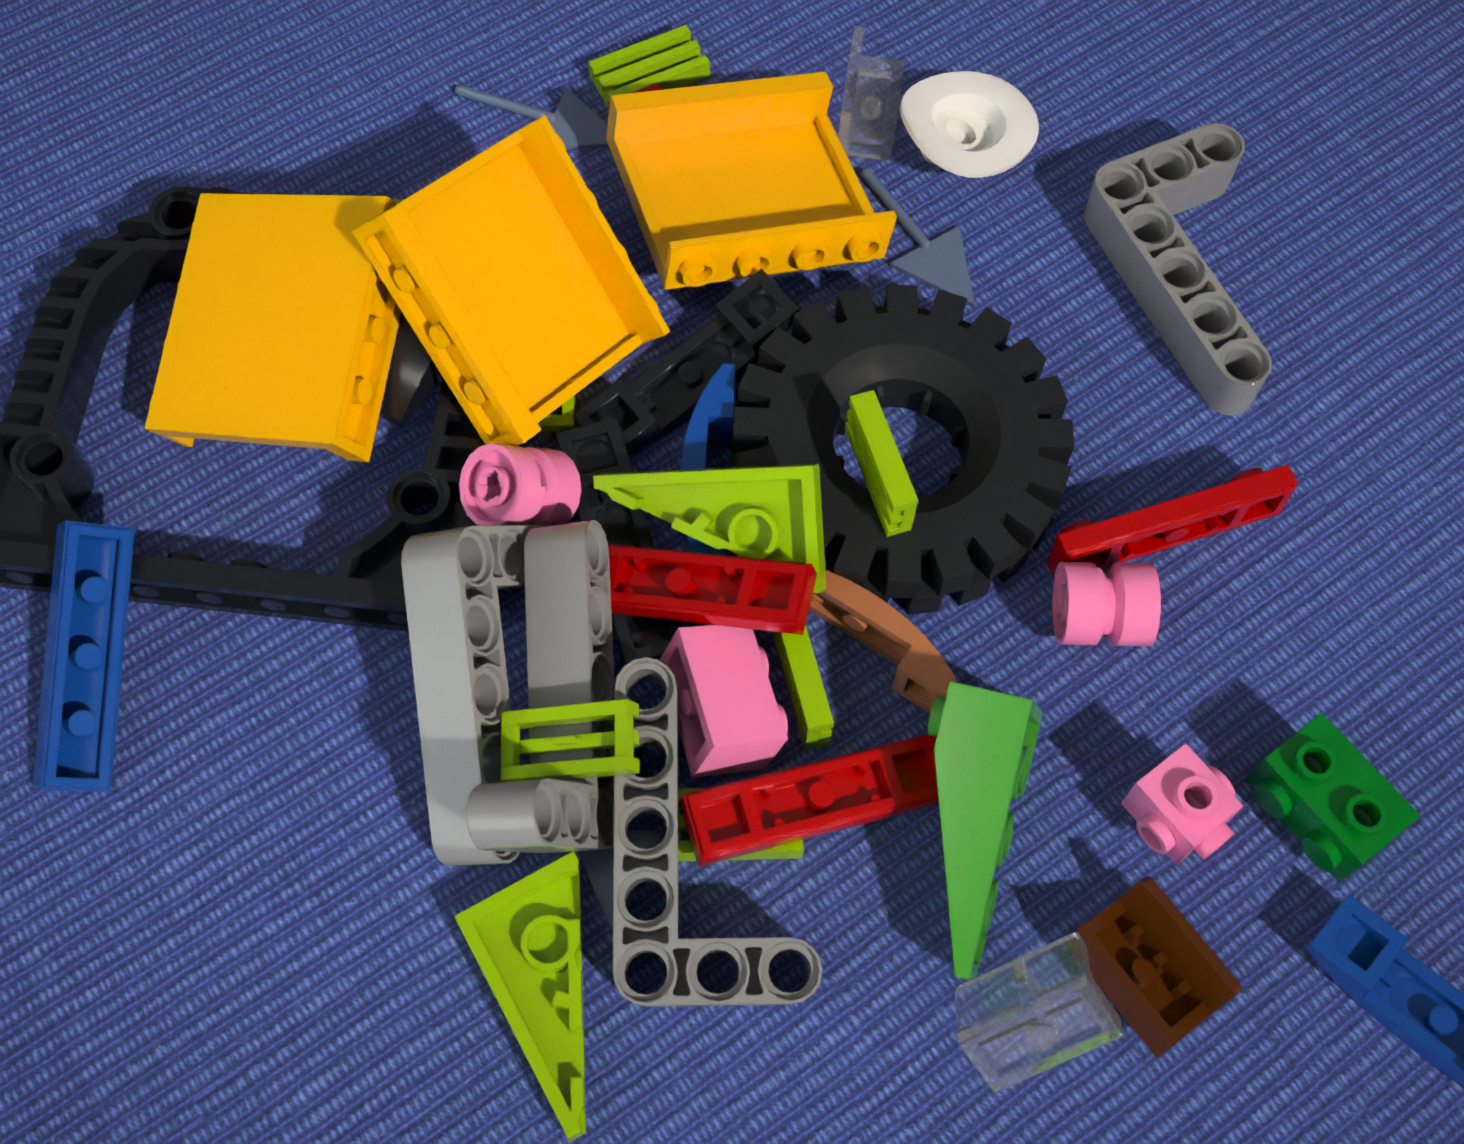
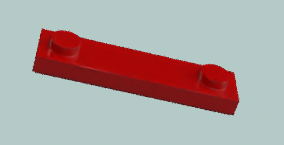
[1047,465,1298,578]
[608,544,817,635]
[679,734,939,866]

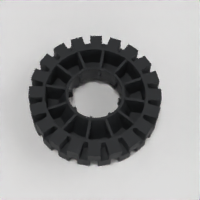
[732,284,1074,615]

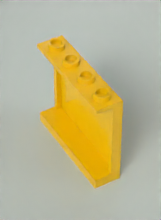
[606,71,897,290]
[351,115,670,446]
[145,193,402,462]

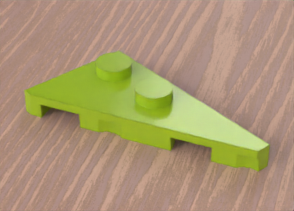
[593,463,827,593]
[454,851,586,1142]

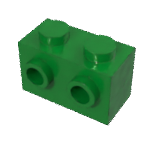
[1245,712,1421,882]

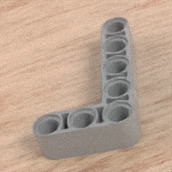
[1083,123,1272,416]
[466,520,615,854]
[401,525,551,866]
[613,657,823,1007]

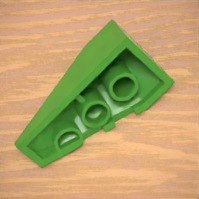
[928,681,1043,980]

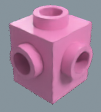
[1121,743,1243,865]

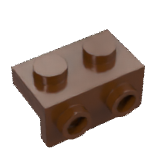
[1063,876,1242,1058]

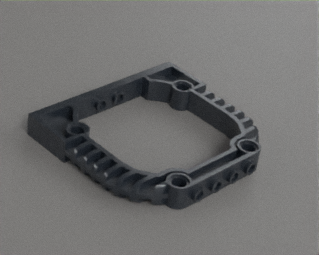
[0,187,485,632]

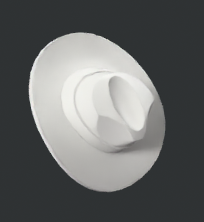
[899,71,1039,178]

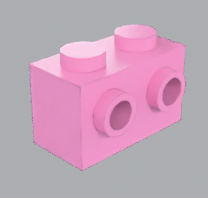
[659,625,788,778]

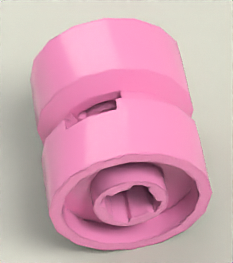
[459,443,582,526]
[1052,562,1161,646]

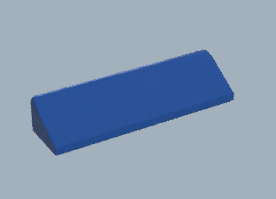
[32,520,135,793]

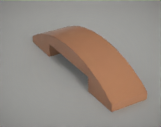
[809,570,958,713]

